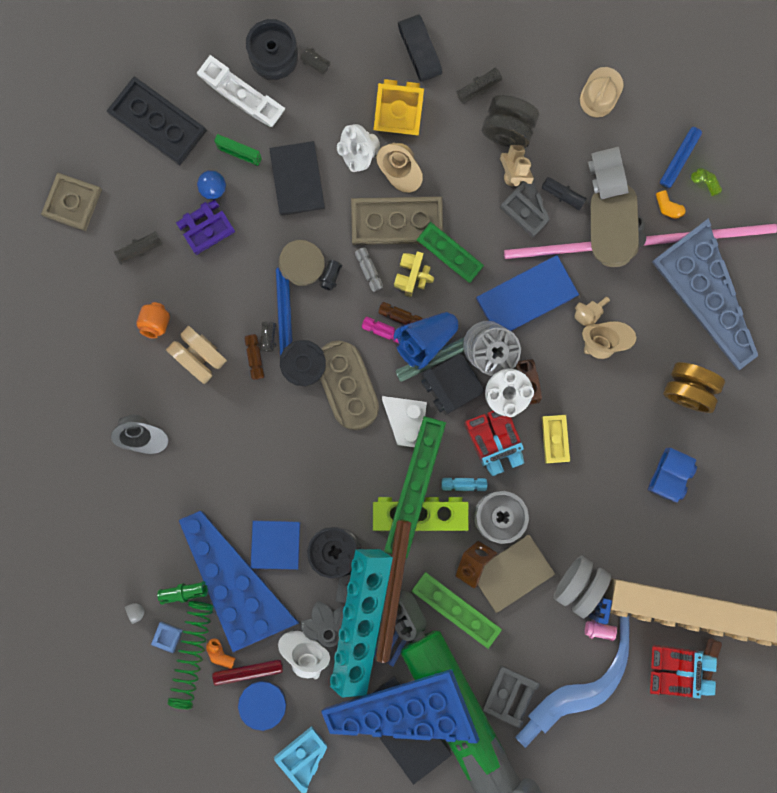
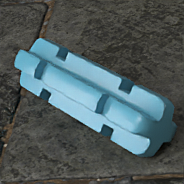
[441,478,488,491]

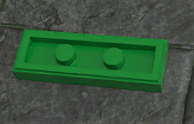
[416,222,484,283]

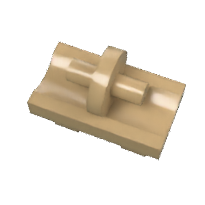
[500,145,534,186]

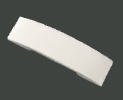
[197,55,285,127]

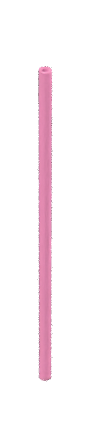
[504,224,777,259]

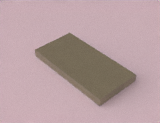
[351,197,443,245]

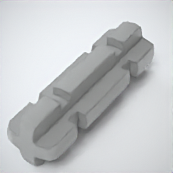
[355,247,383,292]

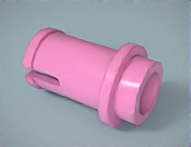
[585,620,617,641]

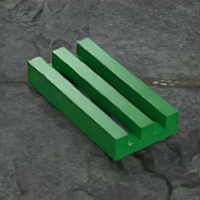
[214,134,262,166]

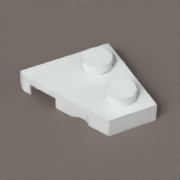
[382,396,427,448]

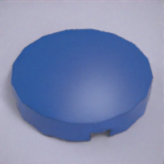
[238,681,287,731]

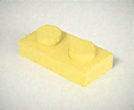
[541,415,570,464]

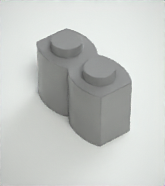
[588,147,629,199]

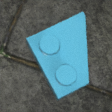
[274,726,327,793]

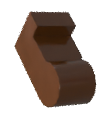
[514,359,542,405]

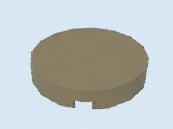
[278,240,325,286]

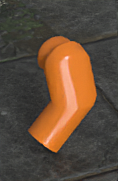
[206,638,236,669]

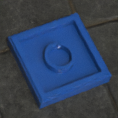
[251,521,300,570]

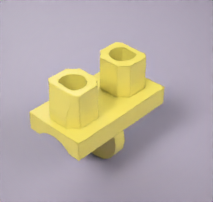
[394,251,434,297]

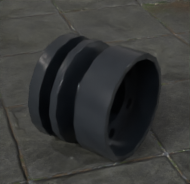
[307,527,361,579]

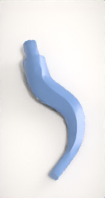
[515,616,629,748]

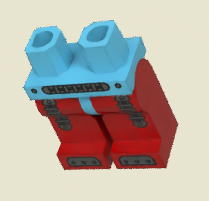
[464,411,524,476]
[650,645,717,699]

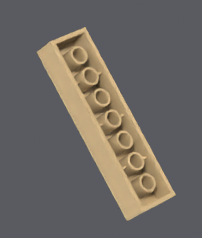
[602,578,777,646]

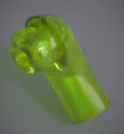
[691,168,722,196]

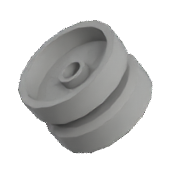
[474,491,529,544]
[553,555,611,619]

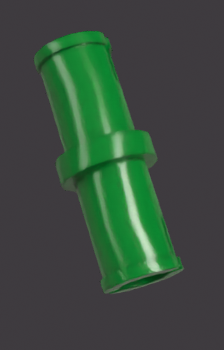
[157,581,208,605]

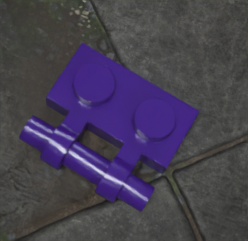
[176,200,235,255]

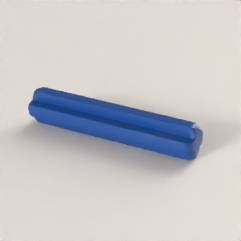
[660,127,702,188]

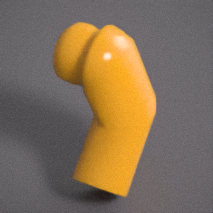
[656,190,686,219]

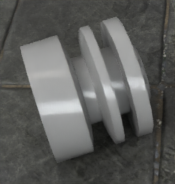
[463,321,521,376]

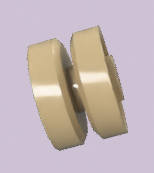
[166,325,227,385]

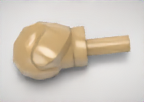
[575,297,610,326]

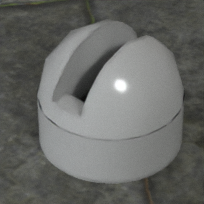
[125,603,144,624]

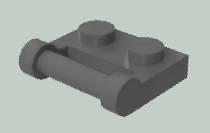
[482,665,540,728]

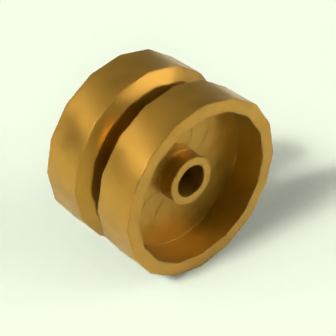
[663,362,725,413]

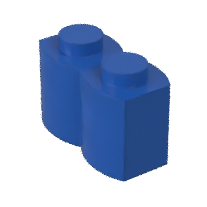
[648,448,697,503]

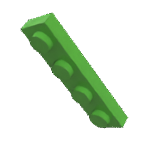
[411,572,502,649]

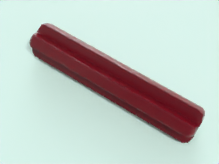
[212,660,283,686]

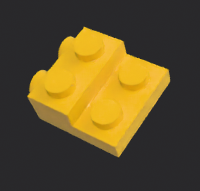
[374,79,424,136]

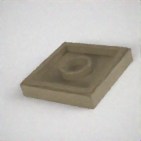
[41,172,102,231]

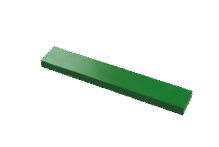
[384,416,446,559]

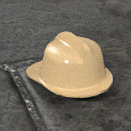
[580,67,624,118]
[376,142,423,193]
[582,322,636,359]

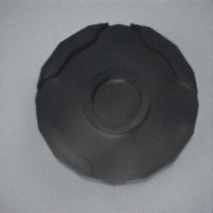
[280,340,326,387]

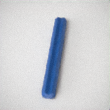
[276,267,292,356]

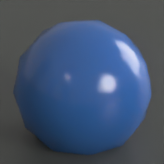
[197,170,226,200]

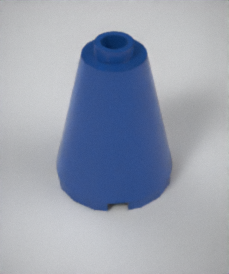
[394,312,458,369]

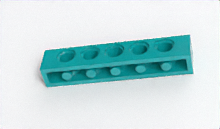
[330,549,393,698]

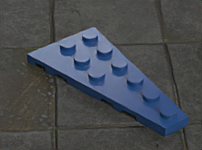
[179,511,299,652]
[321,669,480,743]

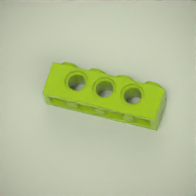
[373,497,468,531]

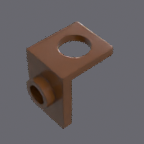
[455,541,497,588]

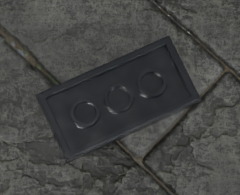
[107,76,207,166]
[370,676,452,785]

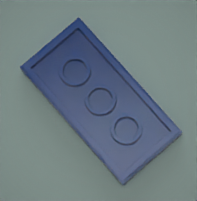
[476,255,579,331]

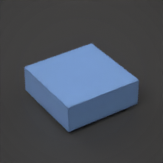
[151,621,183,653]

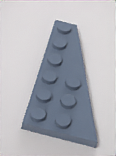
[652,218,758,370]

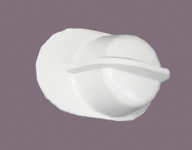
[278,631,330,679]

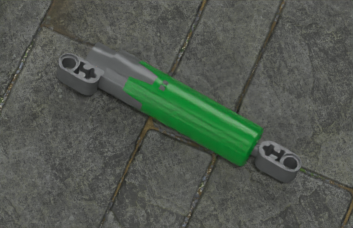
[395,591,542,793]

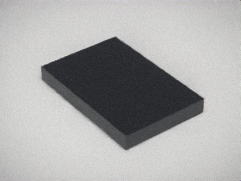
[269,141,325,216]

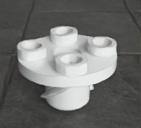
[337,124,380,172]
[485,369,534,417]

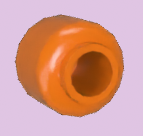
[136,302,170,338]

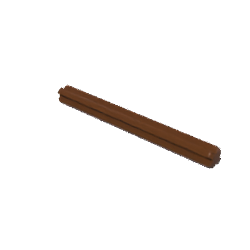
[375,520,411,663]

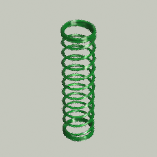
[167,601,214,709]

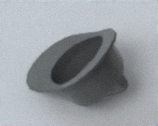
[111,415,168,454]

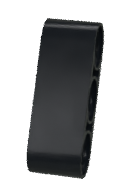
[398,14,442,82]

